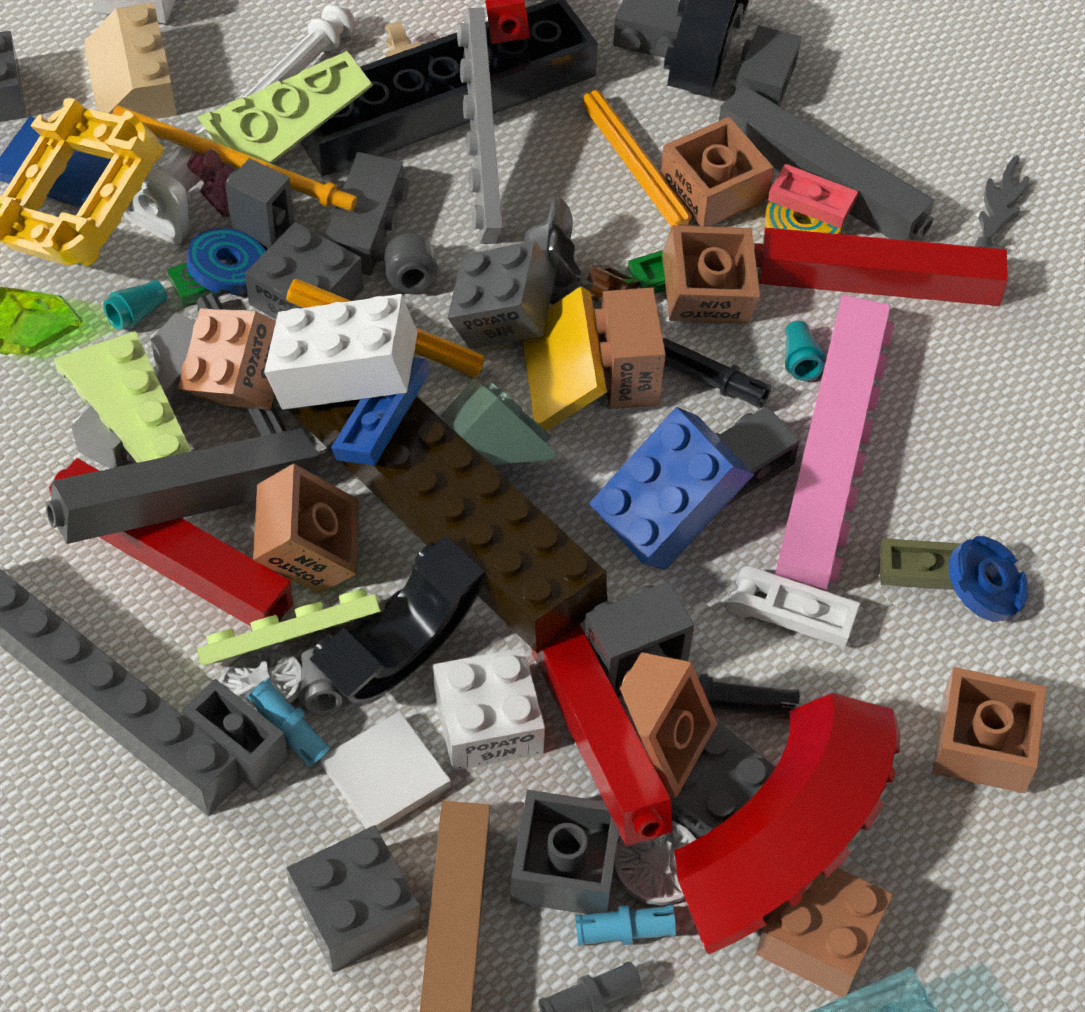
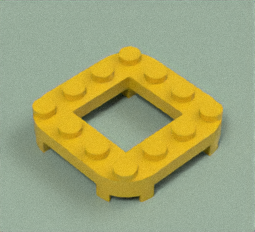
[0,98,164,266]

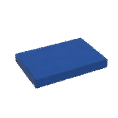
[0,116,111,208]

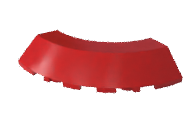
[674,693,900,955]

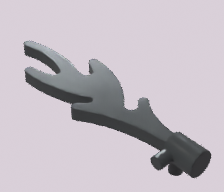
[975,155,1030,249]

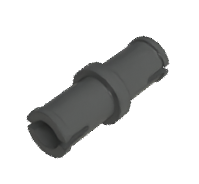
[538,961,642,1012]

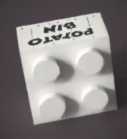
[433,647,545,772]

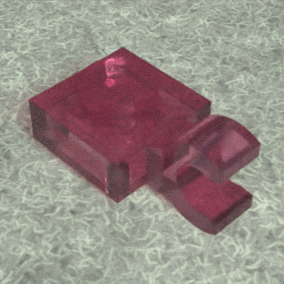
[187,149,235,217]

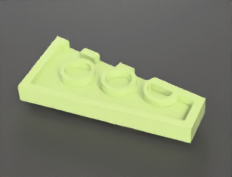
[197,51,373,170]
[54,331,191,463]
[196,588,385,666]

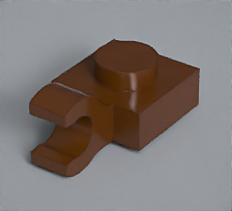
[586,265,640,304]

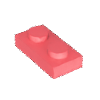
[768,164,858,228]

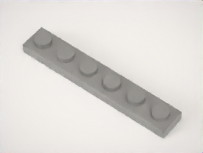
[457,8,502,243]

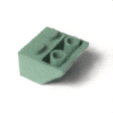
[440,378,557,465]

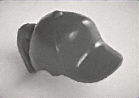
[524,195,592,305]

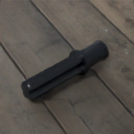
[662,338,771,409]

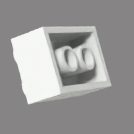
[264,294,417,410]

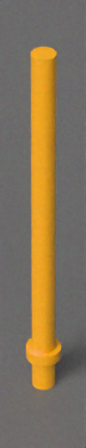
[113,105,358,212]

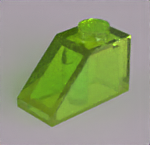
[0,286,83,356]

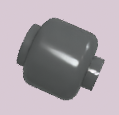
[383,233,438,294]

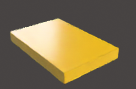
[523,286,607,431]

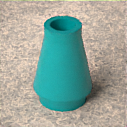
[103,280,167,330]
[785,321,826,381]

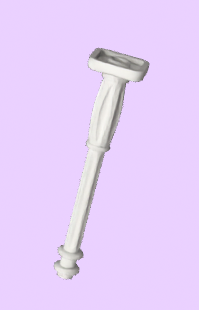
[123,5,354,244]

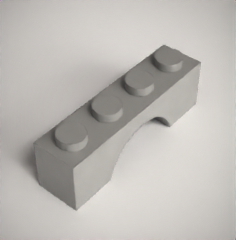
[71,312,195,469]

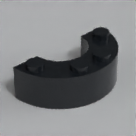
[664,0,749,96]
[310,535,485,704]

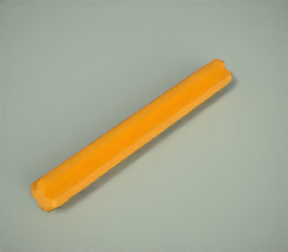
[582,90,692,227]
[286,279,485,377]

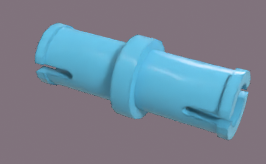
[245,677,330,767]
[575,904,676,946]

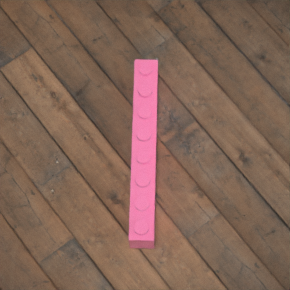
[775,294,895,591]

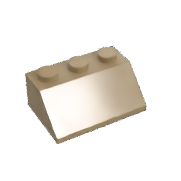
[84,2,177,119]

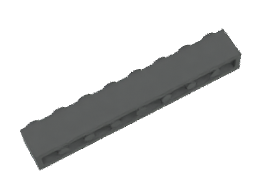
[0,569,241,816]

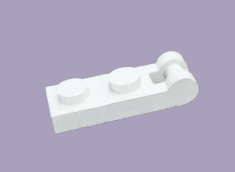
[726,566,860,648]

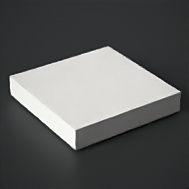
[320,711,451,831]

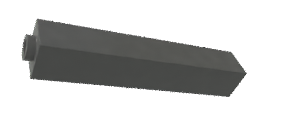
[719,85,935,241]
[46,428,320,544]

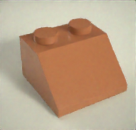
[620,652,718,798]

